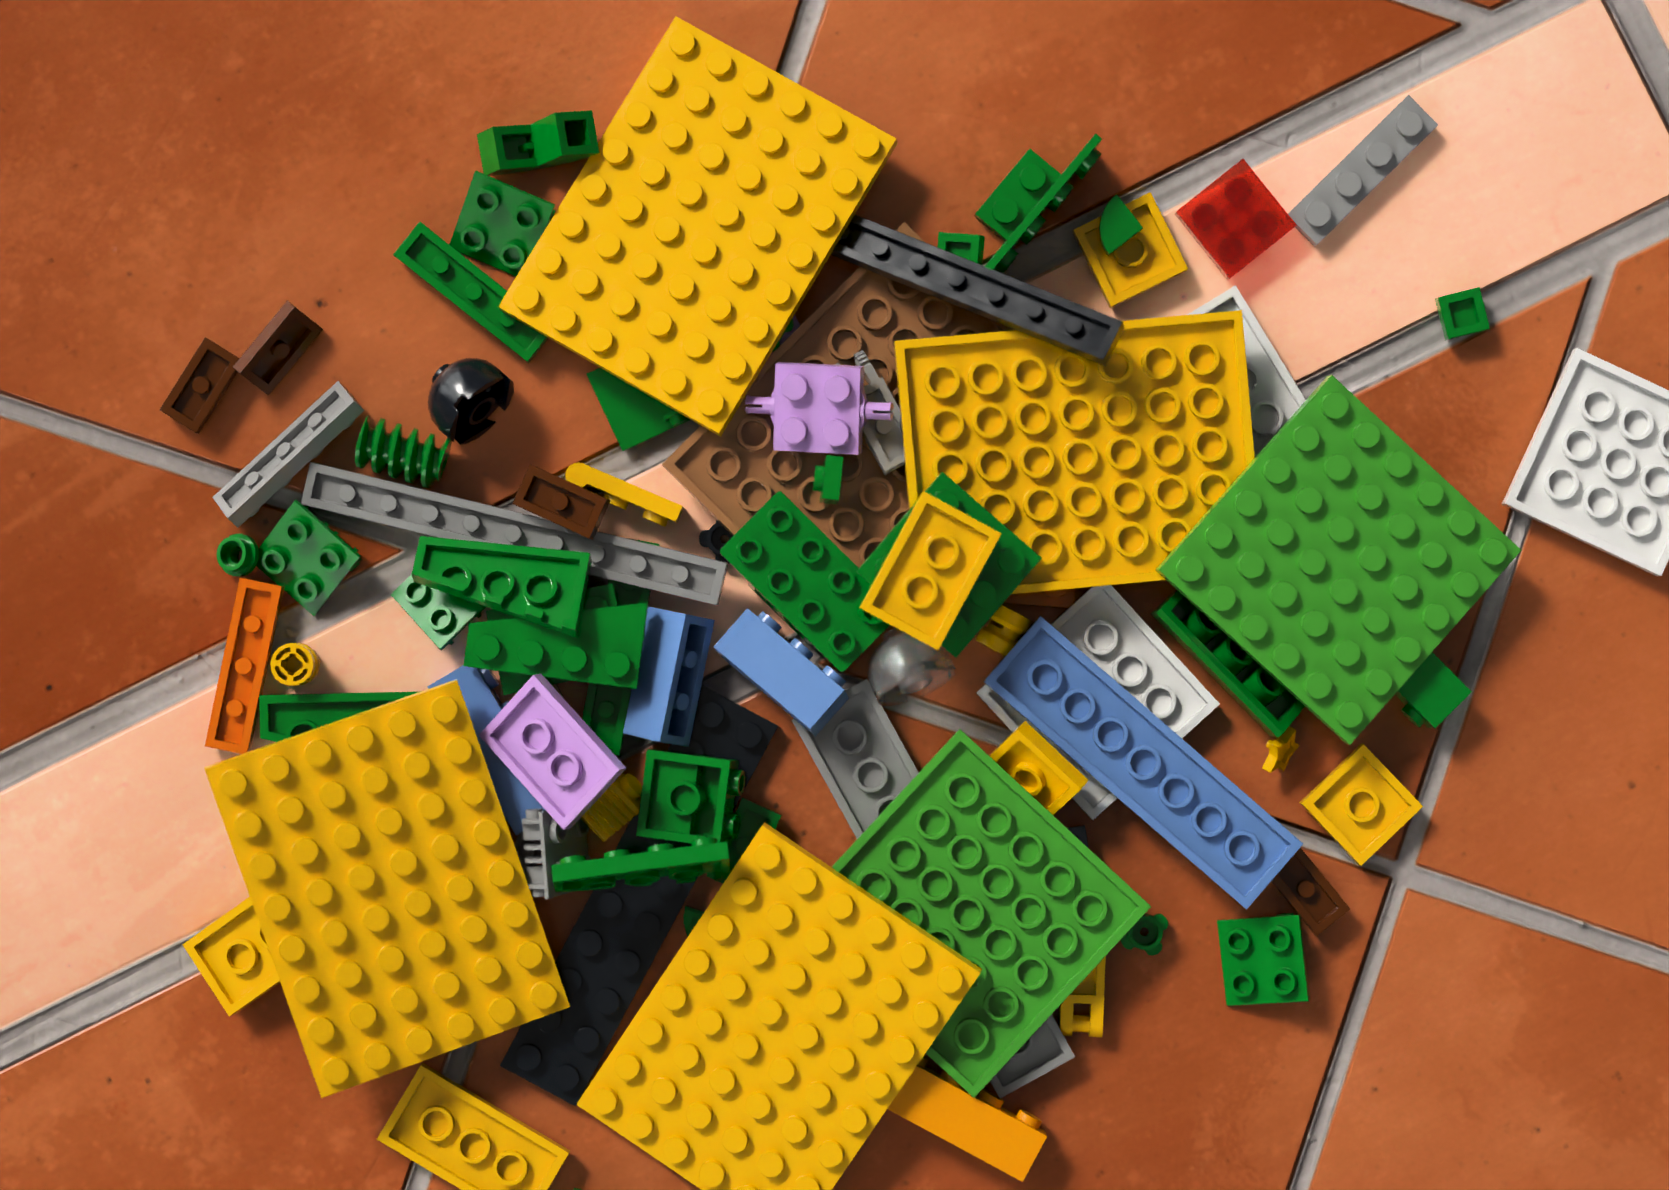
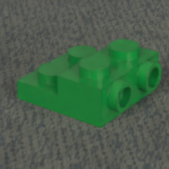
[636,750,745,847]

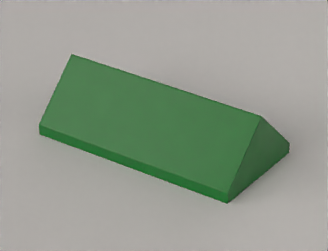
[1151,589,1305,738]

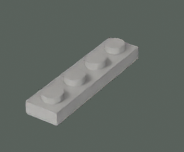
[1285,94,1439,247]
[212,381,364,527]

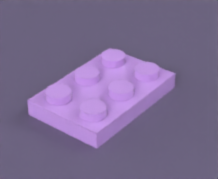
[479,674,627,830]

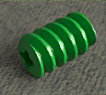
[355,415,452,489]

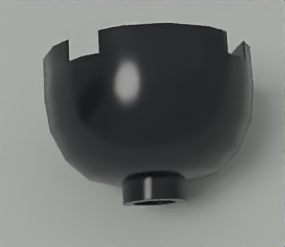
[428,358,514,445]

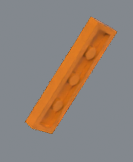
[205,578,285,754]

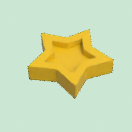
[1262,726,1300,773]

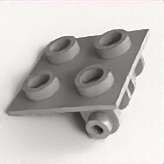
[522,808,591,899]

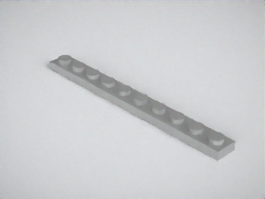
[301,462,728,605]

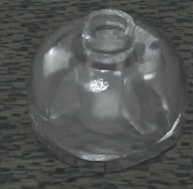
[867,628,956,706]

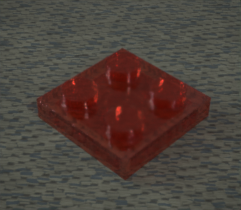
[1175,159,1297,280]

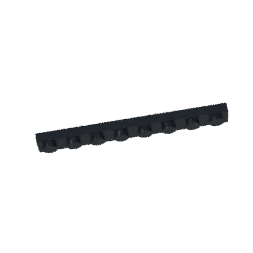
[831,215,1125,366]

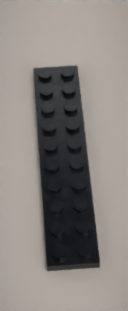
[500,686,778,1106]

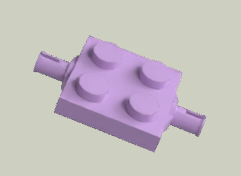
[745,362,894,455]

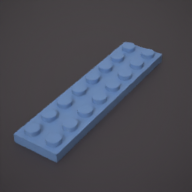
[983,616,1303,909]

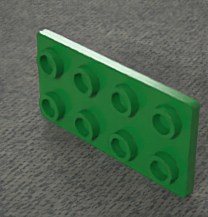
[974,134,1102,273]
[720,491,890,672]

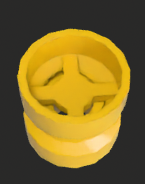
[975,605,1033,656]
[270,643,320,686]

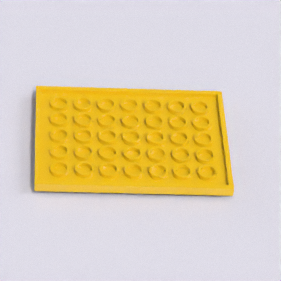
[498,16,898,437]
[894,310,1255,594]
[204,680,570,1098]
[577,822,982,1190]

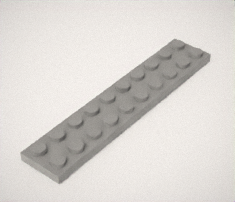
[792,679,1075,1098]

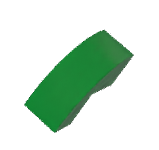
[477,110,599,176]

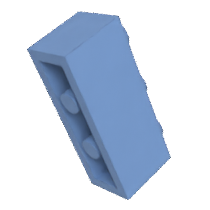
[623,607,715,747]
[713,608,849,737]

